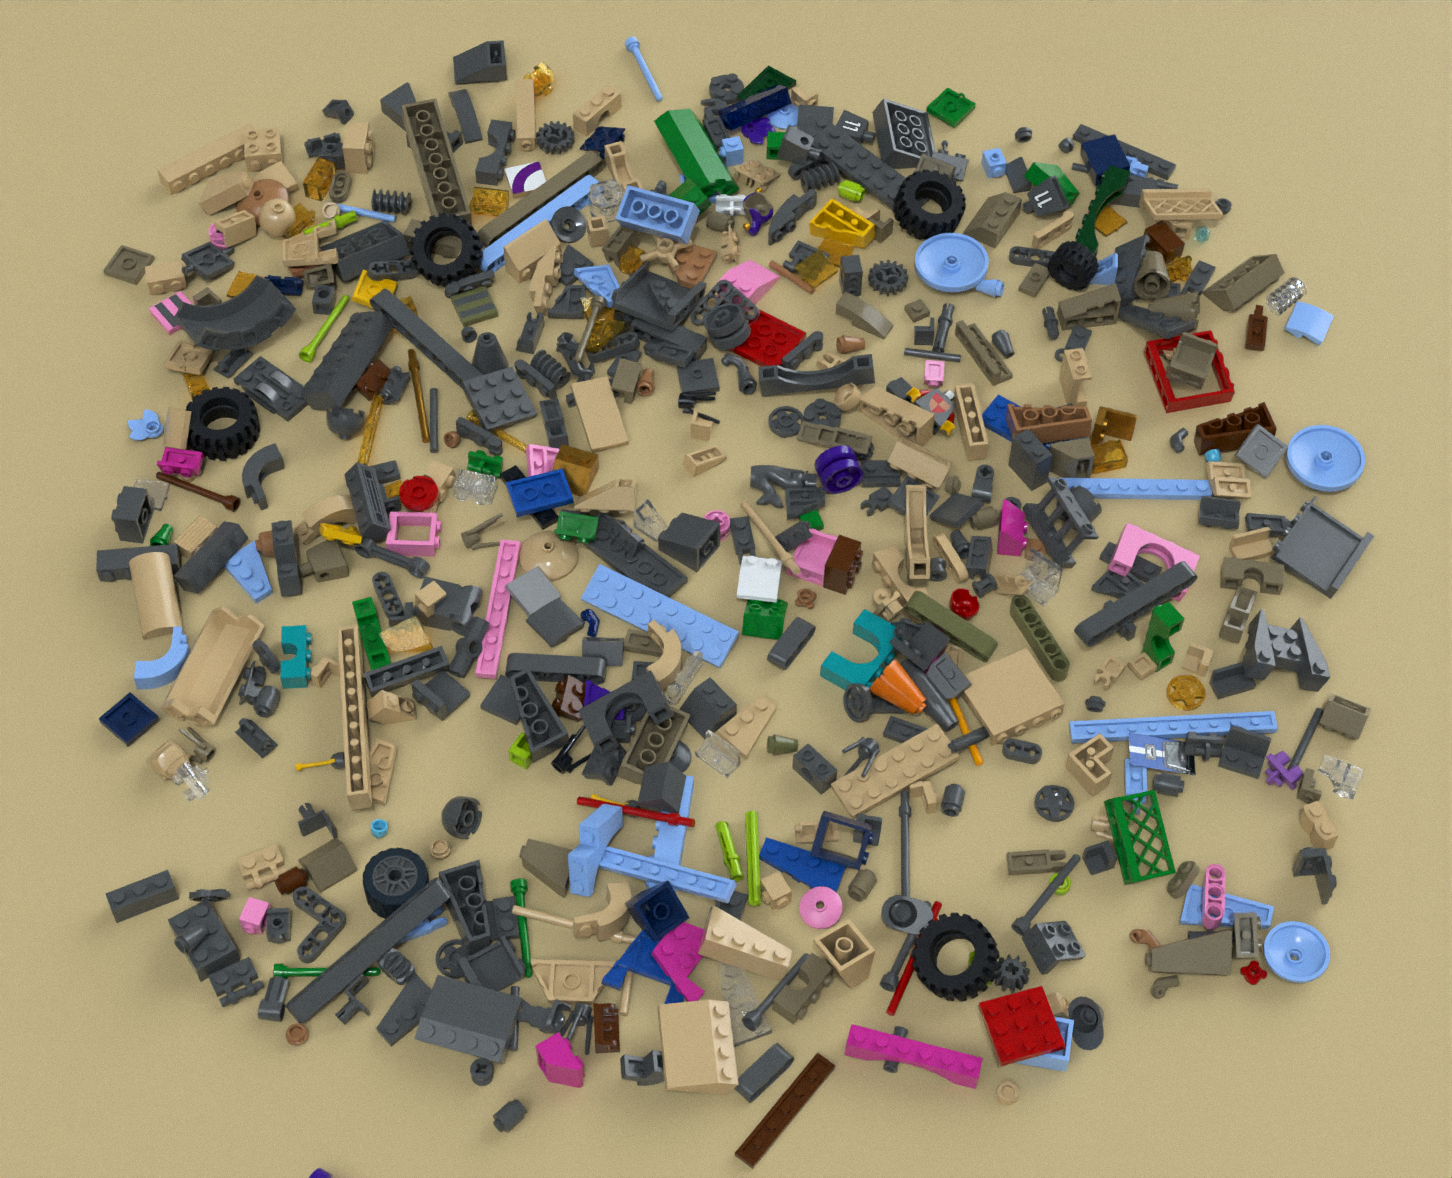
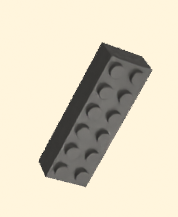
[300,311,393,410]

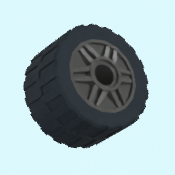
[363,847,429,919]

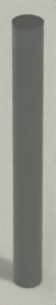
[430,388,438,453]
[1287,708,1324,770]

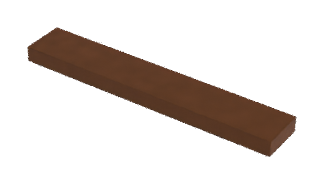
[735,1052,835,1169]

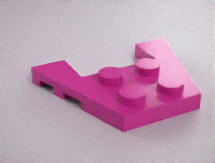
[651,922,705,1002]

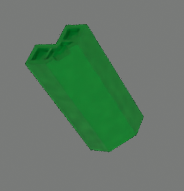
[654,109,740,198]

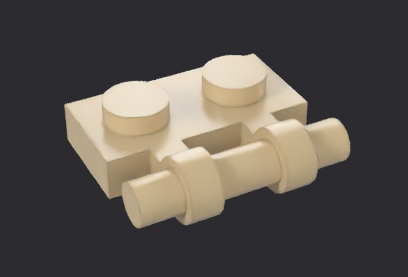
[236,844,288,890]

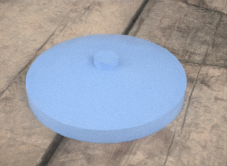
[915,233,989,292]
[1286,425,1365,492]

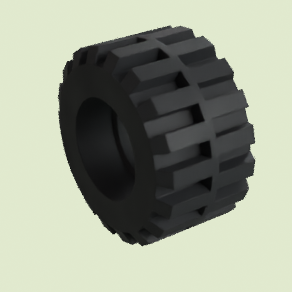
[1047,241,1099,291]

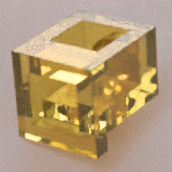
[619,244,646,276]

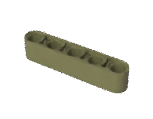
[904,591,998,662]
[1010,594,1070,682]

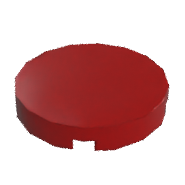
[399,476,439,511]

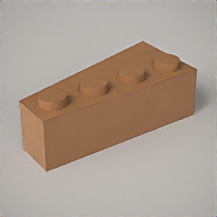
[1006,404,1092,443]

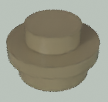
[945,475,961,495]

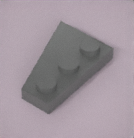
[376,973,432,1047]

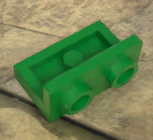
[554,511,599,544]

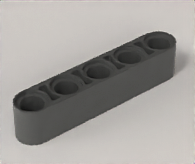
[505,653,607,685]

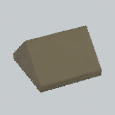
[298,838,357,893]

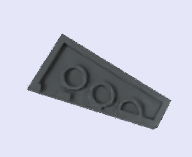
[1115,234,1150,307]
[1118,304,1195,339]

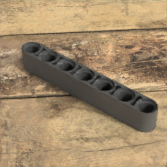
[1074,561,1198,647]

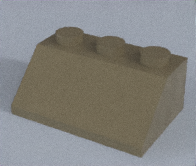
[963,192,1022,248]

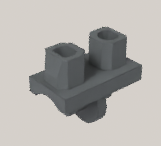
[1183,731,1225,761]

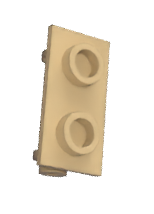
[720,225,741,264]
[993,572,1033,595]
[794,821,839,843]

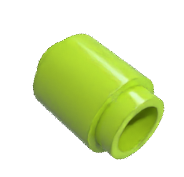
[838,179,866,202]

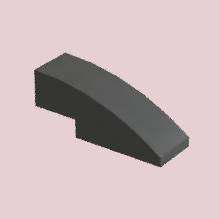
[539,398,569,449]

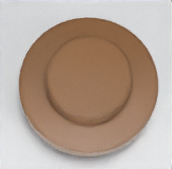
[286,1023,308,1046]

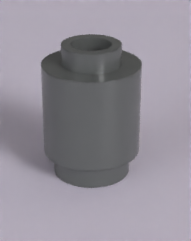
[253,685,280,717]
[1153,772,1185,797]
[941,784,966,817]
[493,1099,527,1133]

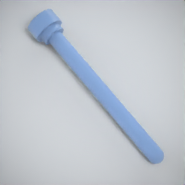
[625,37,662,101]

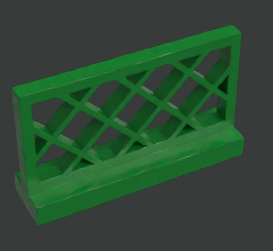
[1104,790,1176,885]

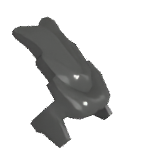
[517,999,571,1035]

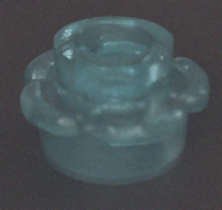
[1195,226,1210,244]

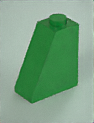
[1024,162,1080,206]

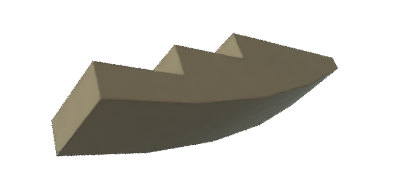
[797,421,873,455]

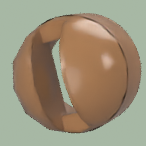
[443,431,461,448]

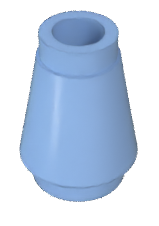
[976,279,1004,298]

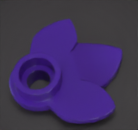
[741,117,776,144]

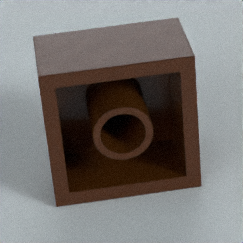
[823,535,863,595]

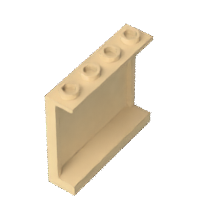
[962,647,1065,746]

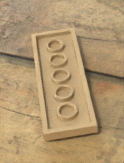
[831,724,960,819]

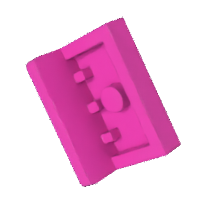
[156,447,204,477]

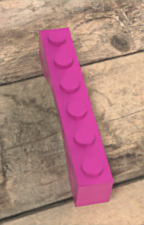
[844,1024,983,1089]

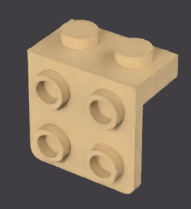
[244,128,283,171]

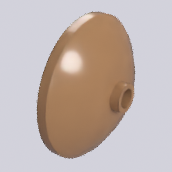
[236,179,289,227]

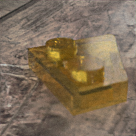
[379,615,433,652]

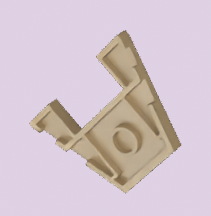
[282,220,339,267]

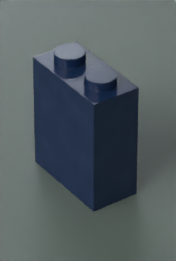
[1080,134,1130,186]

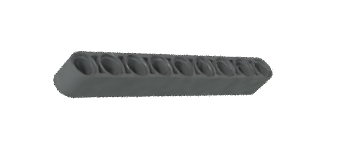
[370,289,483,389]
[285,877,451,1023]

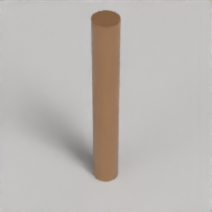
[769,260,815,294]

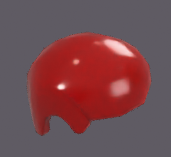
[949,588,980,620]

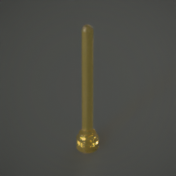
[466,410,528,453]

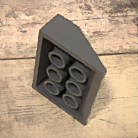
[872,98,936,169]
[320,220,410,282]
[415,975,523,1063]

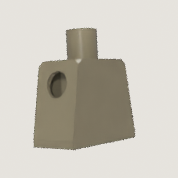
[298,539,349,583]

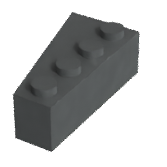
[510,668,569,762]
[439,860,490,956]

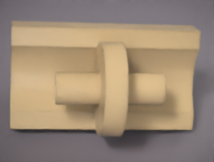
[872,588,903,622]

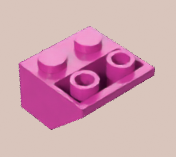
[535,1032,585,1088]

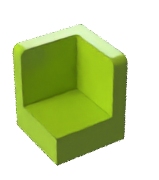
[508,732,532,770]

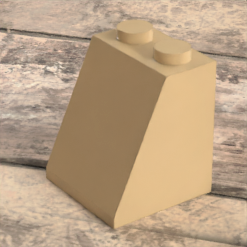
[813,918,875,988]

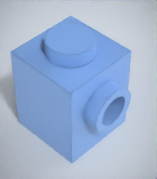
[719,136,744,167]
[981,148,1007,179]

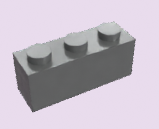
[105,870,179,923]

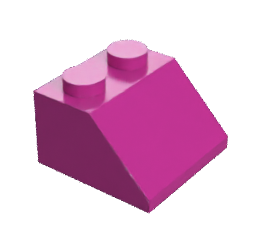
[997,499,1028,557]

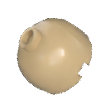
[259,198,296,236]

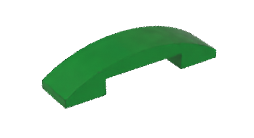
[352,597,391,671]

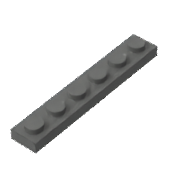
[1072,124,1176,181]

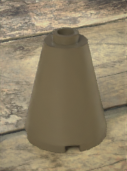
[1133,251,1171,300]
[1148,292,1200,330]

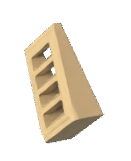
[683,444,727,477]

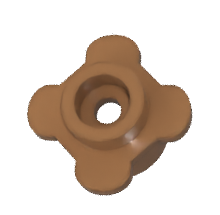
[795,589,817,609]

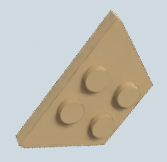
[531,959,615,1005]

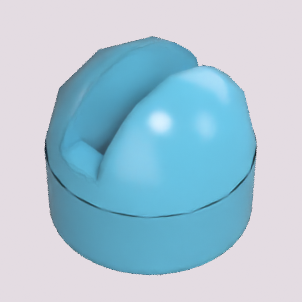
[1204,449,1221,463]
[371,819,388,838]

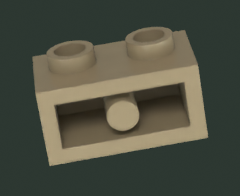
[1232,912,1262,958]

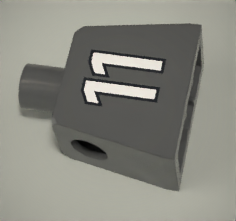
[836,110,876,145]
[1023,175,1070,216]

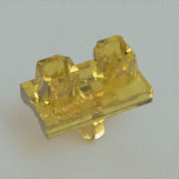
[1166,255,1193,283]

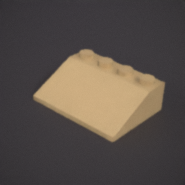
[657,1000,739,1095]

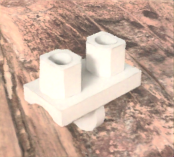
[716,194,747,217]

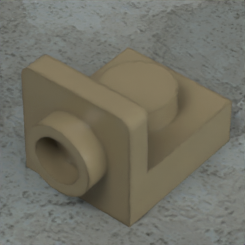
[1297,768,1322,804]

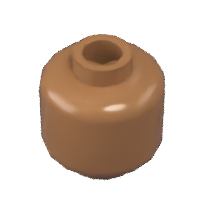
[255,530,275,557]

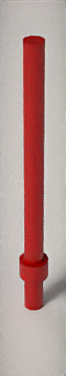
[577,796,695,827]
[886,901,942,1016]

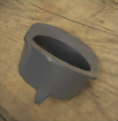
[881,895,933,934]
[1068,996,1104,1050]

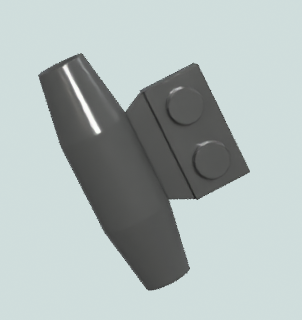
[900,652,972,732]

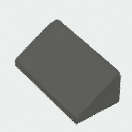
[1005,157,1032,193]

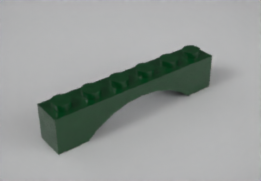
[1075,165,1130,257]

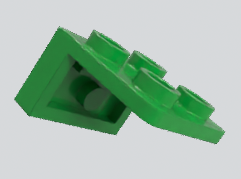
[742,599,788,640]

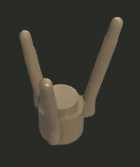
[461,513,503,550]
[179,727,216,764]

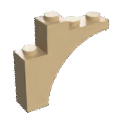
[904,485,930,579]

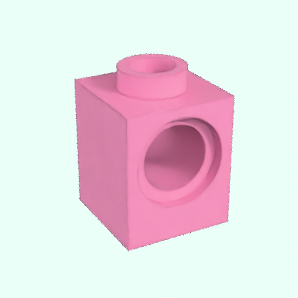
[239,897,271,935]

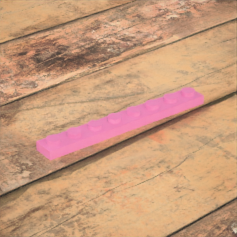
[476,540,521,679]

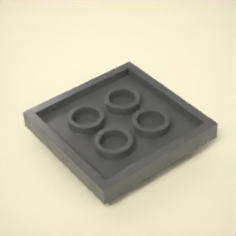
[461,366,537,432]

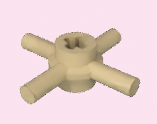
[639,235,693,270]

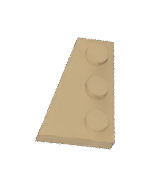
[369,739,397,806]

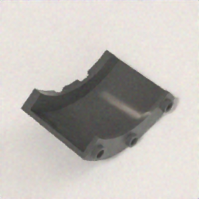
[174,275,296,351]

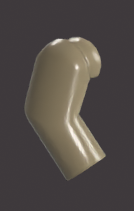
[1151,975,1179,999]

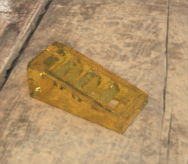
[182,373,210,402]

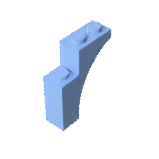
[568,804,623,897]

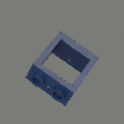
[810,811,875,870]

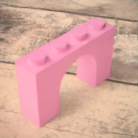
[1107,523,1200,602]

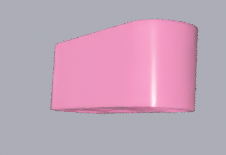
[1201,864,1226,929]

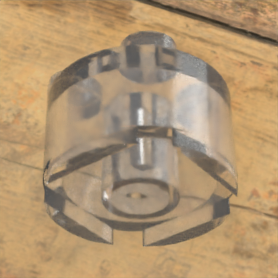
[589,179,625,223]

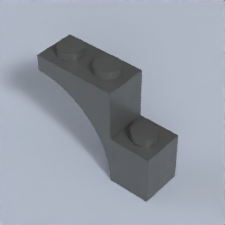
[271,520,301,597]

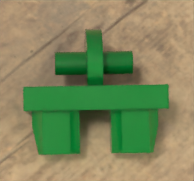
[467,450,503,479]

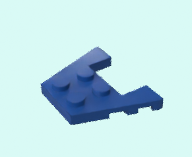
[601,930,684,1004]

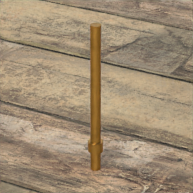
[408,349,430,443]

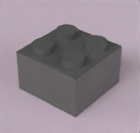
[111,486,154,544]

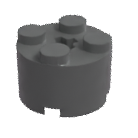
[1056,486,1102,532]

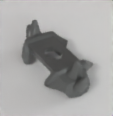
[556,332,595,383]

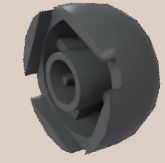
[326,408,365,439]
[441,796,482,840]

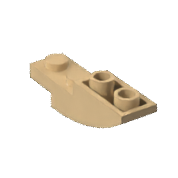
[529,245,563,317]

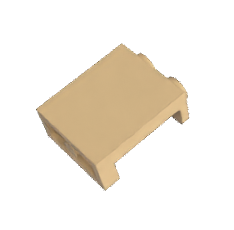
[1059,348,1092,406]

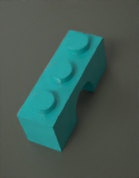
[280,625,312,689]

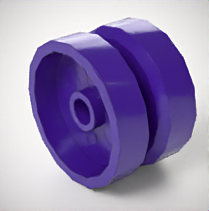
[814,445,864,494]

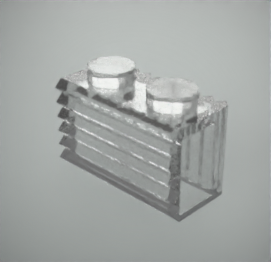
[453,469,498,505]

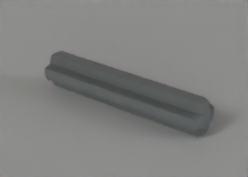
[948,726,990,753]

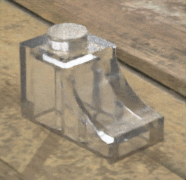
[1318,754,1365,800]

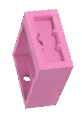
[386,512,442,557]

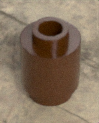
[274,866,308,895]

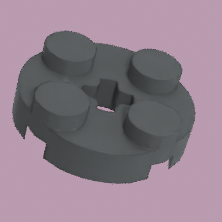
[709,73,744,105]
[804,398,841,428]

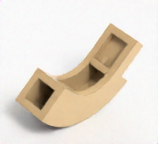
[295,495,357,545]
[646,620,681,690]
[573,880,632,941]

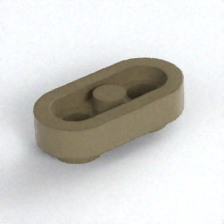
[329,171,351,202]
[1167,861,1200,899]

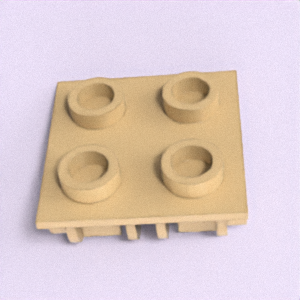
[733,160,781,192]

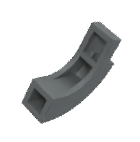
[242,443,285,510]

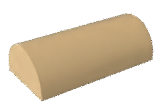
[129,552,184,640]

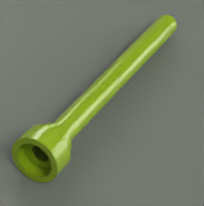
[298,295,349,363]

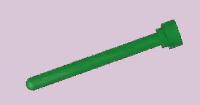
[510,878,532,978]
[273,963,381,979]

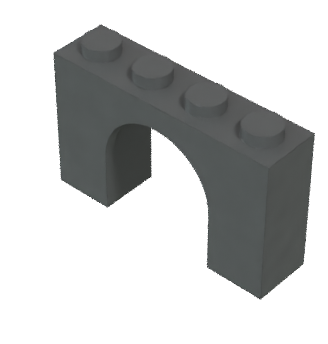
[578,670,674,756]

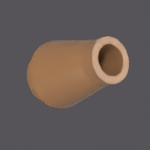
[836,335,865,354]
[636,369,654,396]

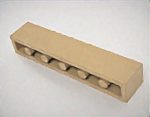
[158,123,255,195]

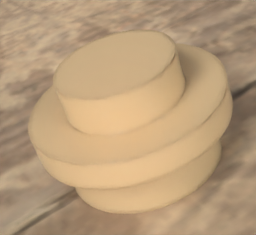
[322,202,340,220]
[429,838,451,859]

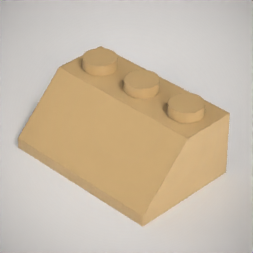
[503,219,561,284]
[887,435,951,489]

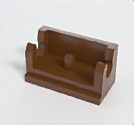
[593,1003,620,1054]

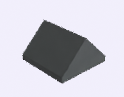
[637,761,686,814]

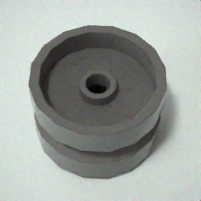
[703,303,751,350]

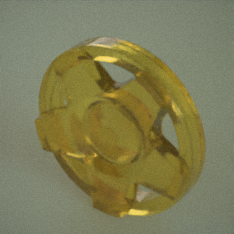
[1166,675,1205,711]

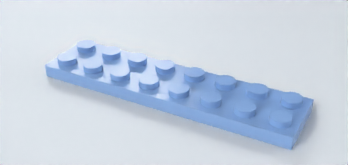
[580,564,740,669]

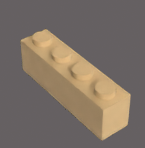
[953,384,989,460]

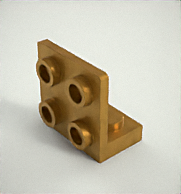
[1090,406,1137,448]

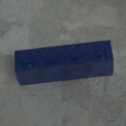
[718,84,792,131]

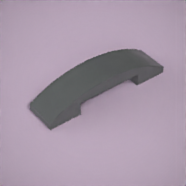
[448,89,482,144]

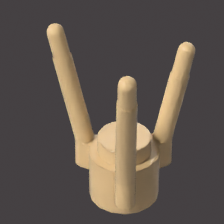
[1092,814,1142,842]

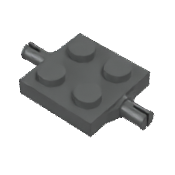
[181,242,235,280]

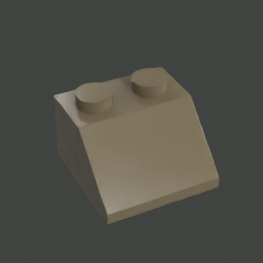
[1319,694,1371,739]

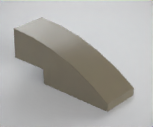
[836,291,893,339]
[1220,585,1257,644]

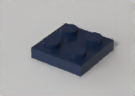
[99,692,159,746]

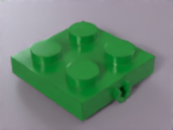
[926,87,976,128]

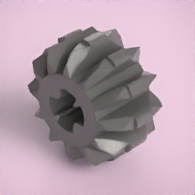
[377,948,415,985]
[993,954,1030,993]

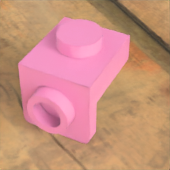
[924,360,945,387]

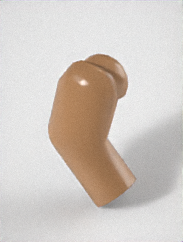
[1130,929,1161,948]

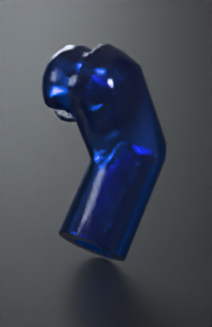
[580,609,600,637]

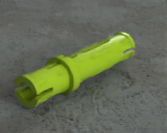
[303,210,358,235]
[715,821,744,882]

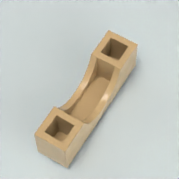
[604,141,644,198]
[872,544,932,622]

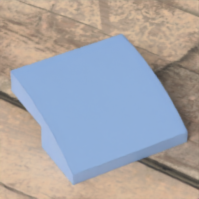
[1284,301,1334,346]

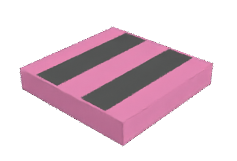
[149,291,193,335]

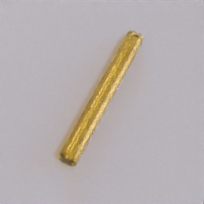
[357,395,383,466]

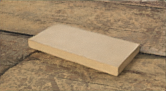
[570,376,629,452]

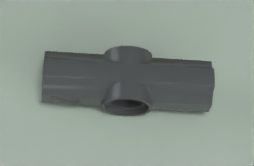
[448,616,490,679]

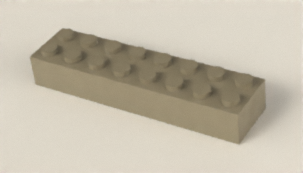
[401,98,472,225]

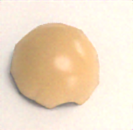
[832,382,861,411]

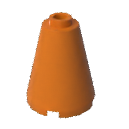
[869,660,927,715]

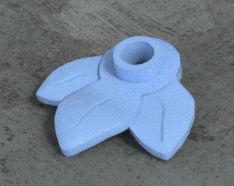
[128,409,163,441]

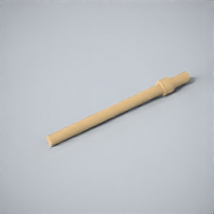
[741,501,801,575]
[512,905,636,944]

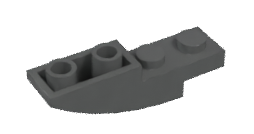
[768,189,817,246]

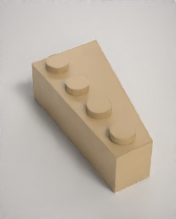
[859,386,935,447]
[698,905,792,982]

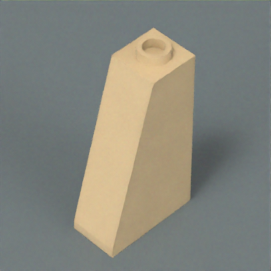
[516,79,536,151]

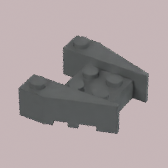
[1242,609,1330,692]

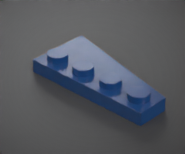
[759,837,847,893]

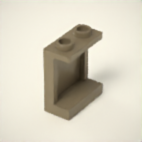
[1165,332,1218,389]

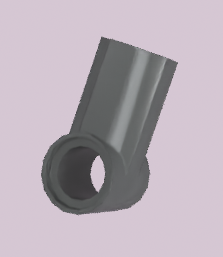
[258,976,289,1022]

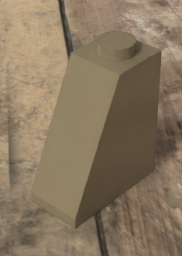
[519,838,573,898]

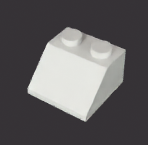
[737,556,782,602]

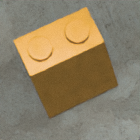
[552,444,599,496]

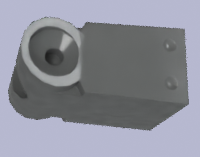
[413,576,483,636]

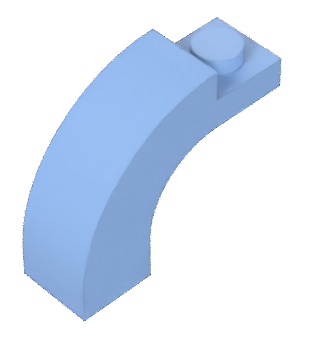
[134,627,190,689]

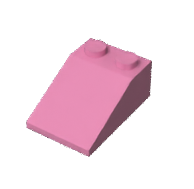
[718,260,780,312]

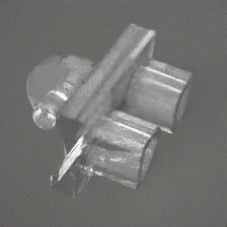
[171,760,210,801]

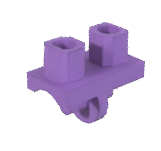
[1265,751,1303,791]

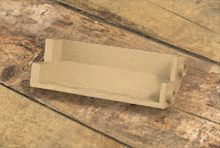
[161,606,265,728]

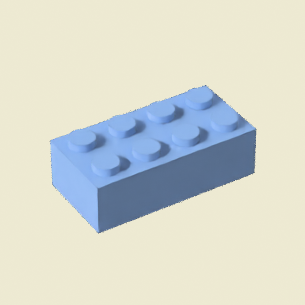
[615,185,700,244]

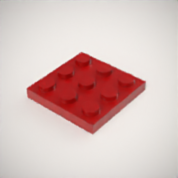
[729,309,806,367]
[978,986,1065,1066]

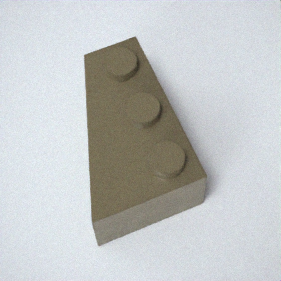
[1057,283,1121,331]

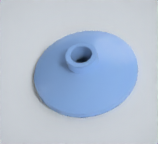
[767,103,799,129]

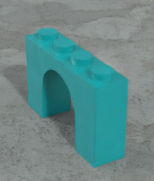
[820,609,902,693]

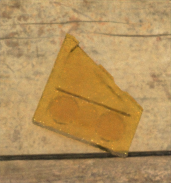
[578,320,625,352]

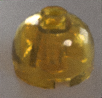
[523,62,555,97]

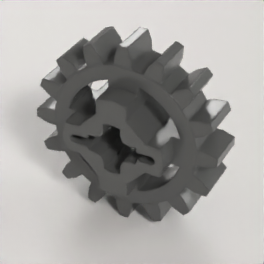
[536,121,575,154]
[868,260,908,296]

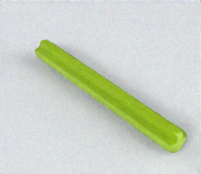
[745,810,761,907]

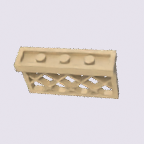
[1139,189,1223,220]

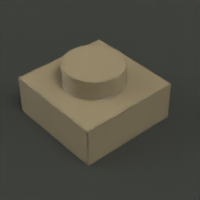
[904,299,930,323]

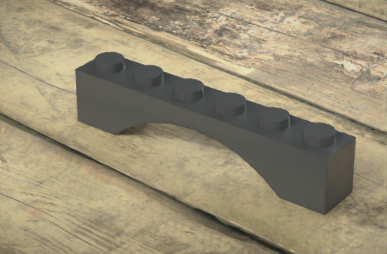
[758,354,875,396]

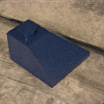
[624,881,690,942]

